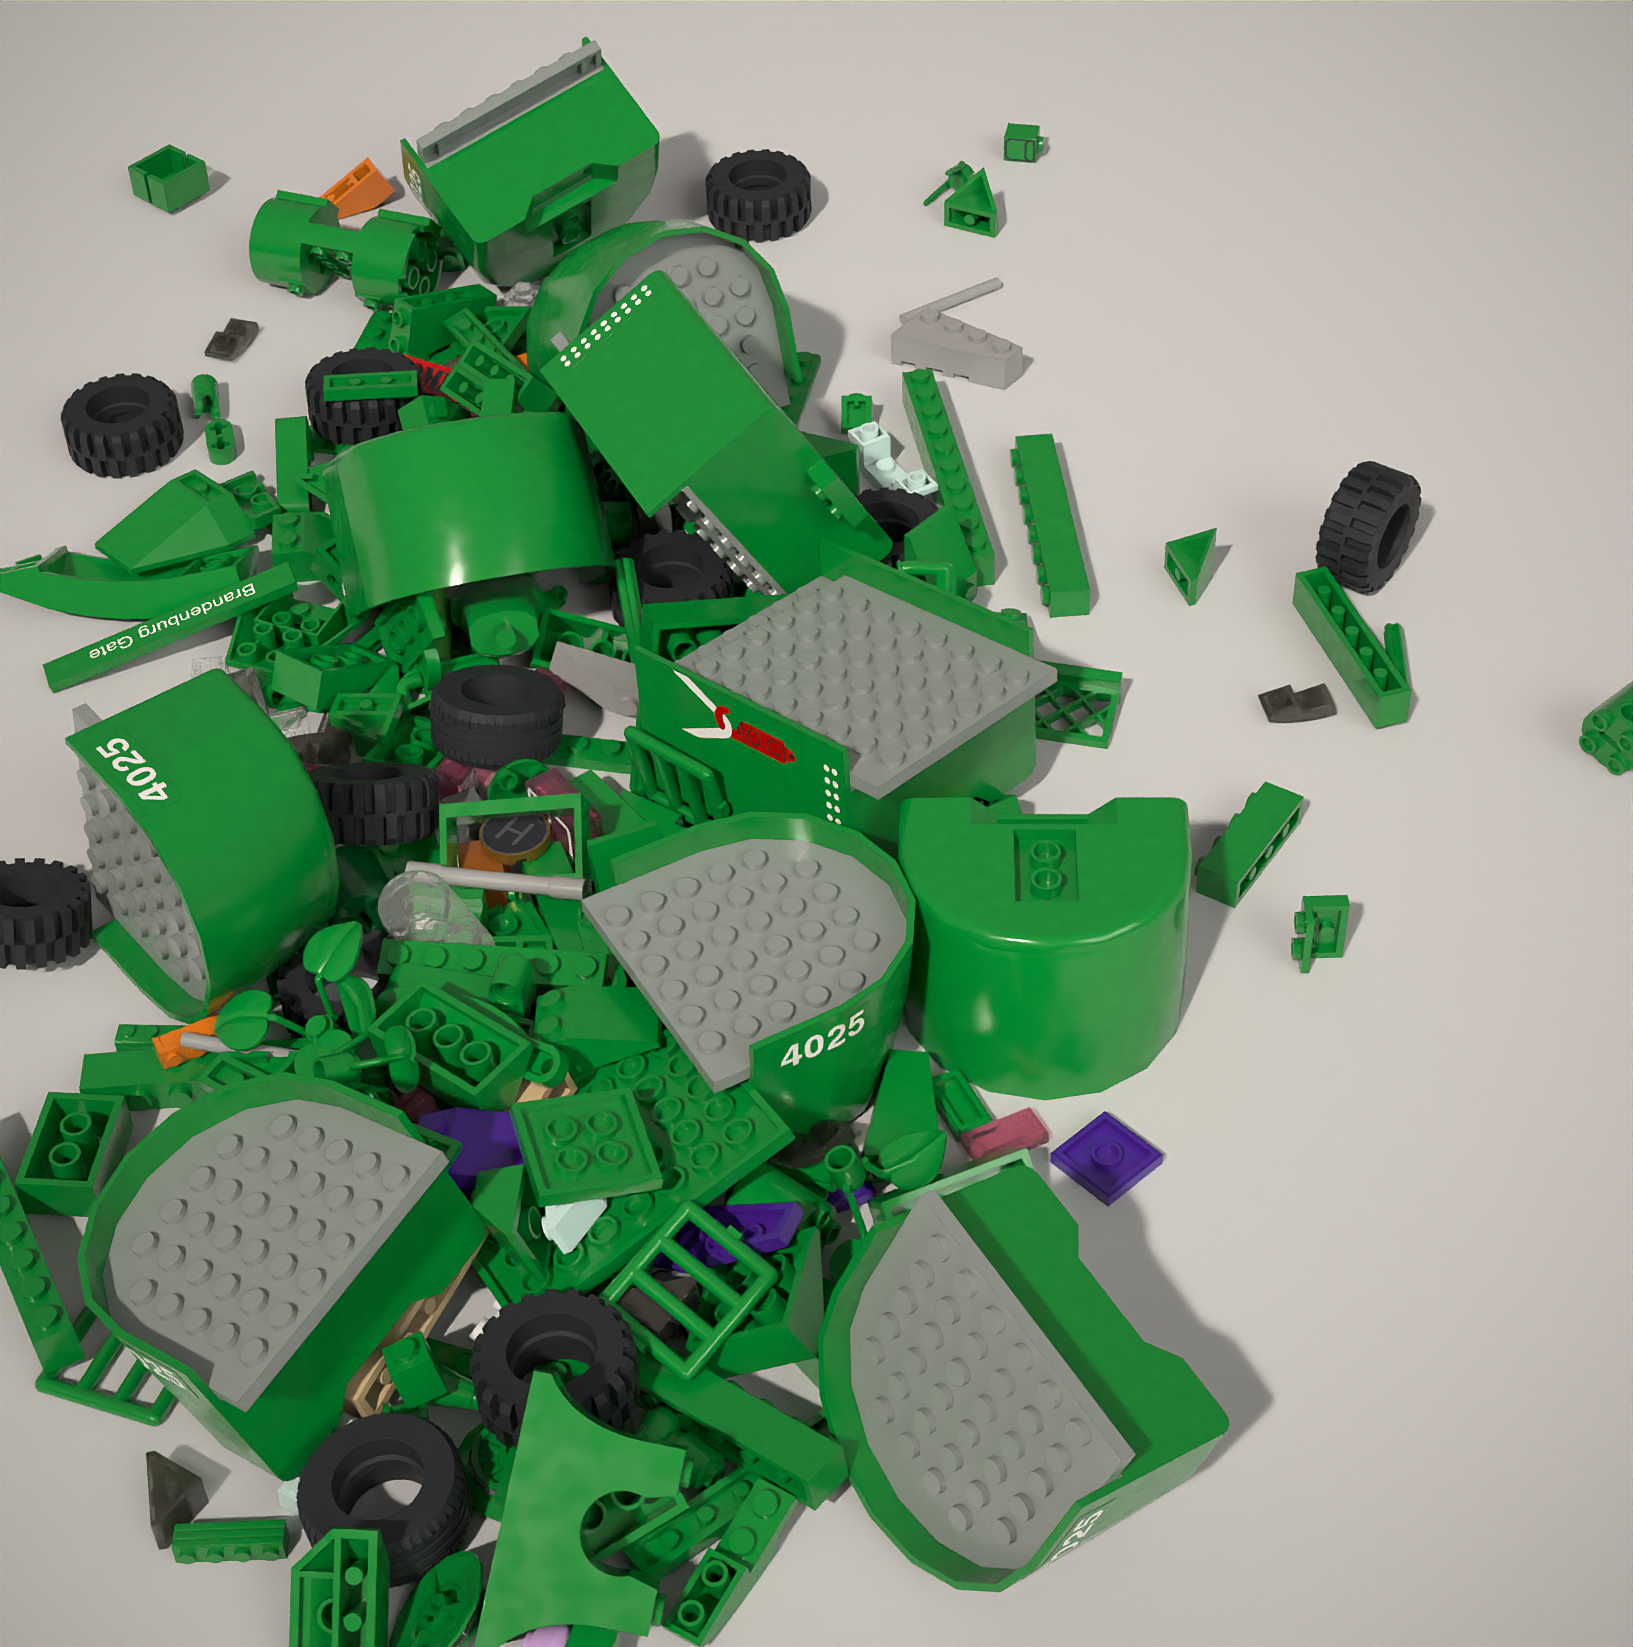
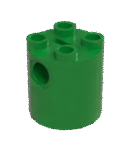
[1579,681,1633,775]
[725,1163,841,1251]

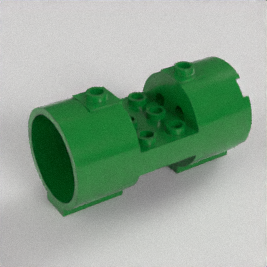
[249,190,443,311]

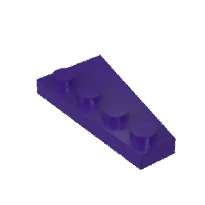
[653,1202,804,1274]

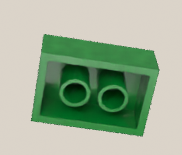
[14,1092,134,1217]

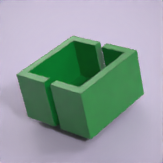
[128,144,210,213]

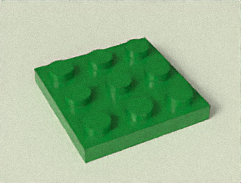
[509,1087,663,1207]

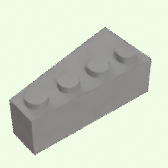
[891,307,1023,391]

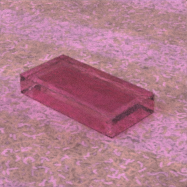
[961,1107,1049,1160]

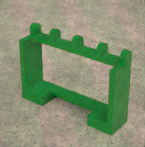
[439,793,592,901]

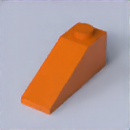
[320,157,395,219]

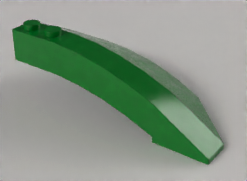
[0,545,259,619]

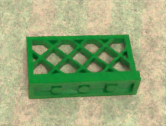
[1035,660,1123,749]

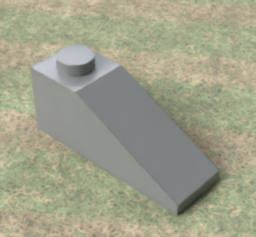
[549,641,639,719]

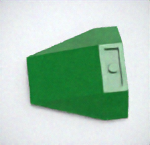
[94,469,256,574]
[225,593,375,677]

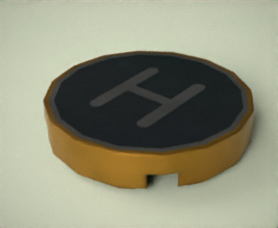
[479,814,551,865]

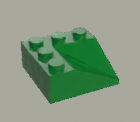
[684,1226,824,1379]

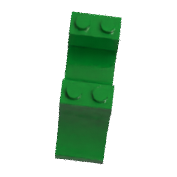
[474,1369,695,1647]

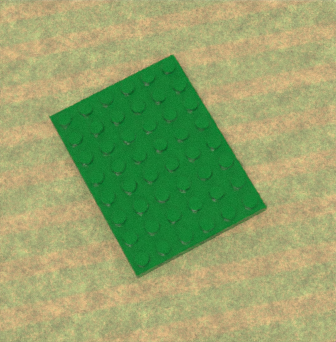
[471,1022,796,1308]

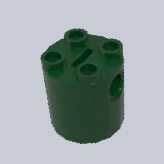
[328,845,403,939]

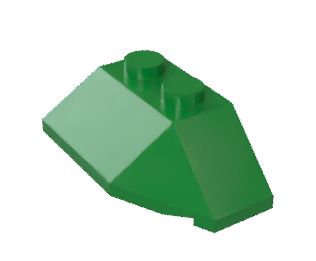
[289,1527,390,1647]

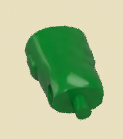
[450,574,546,658]

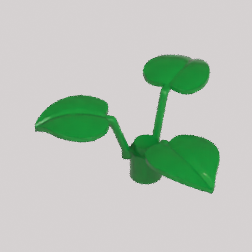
[214,921,363,1077]
[312,975,419,1112]
[773,1130,947,1283]

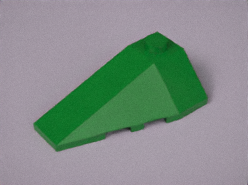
[530,607,631,672]

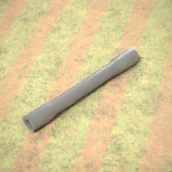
[405,861,588,901]

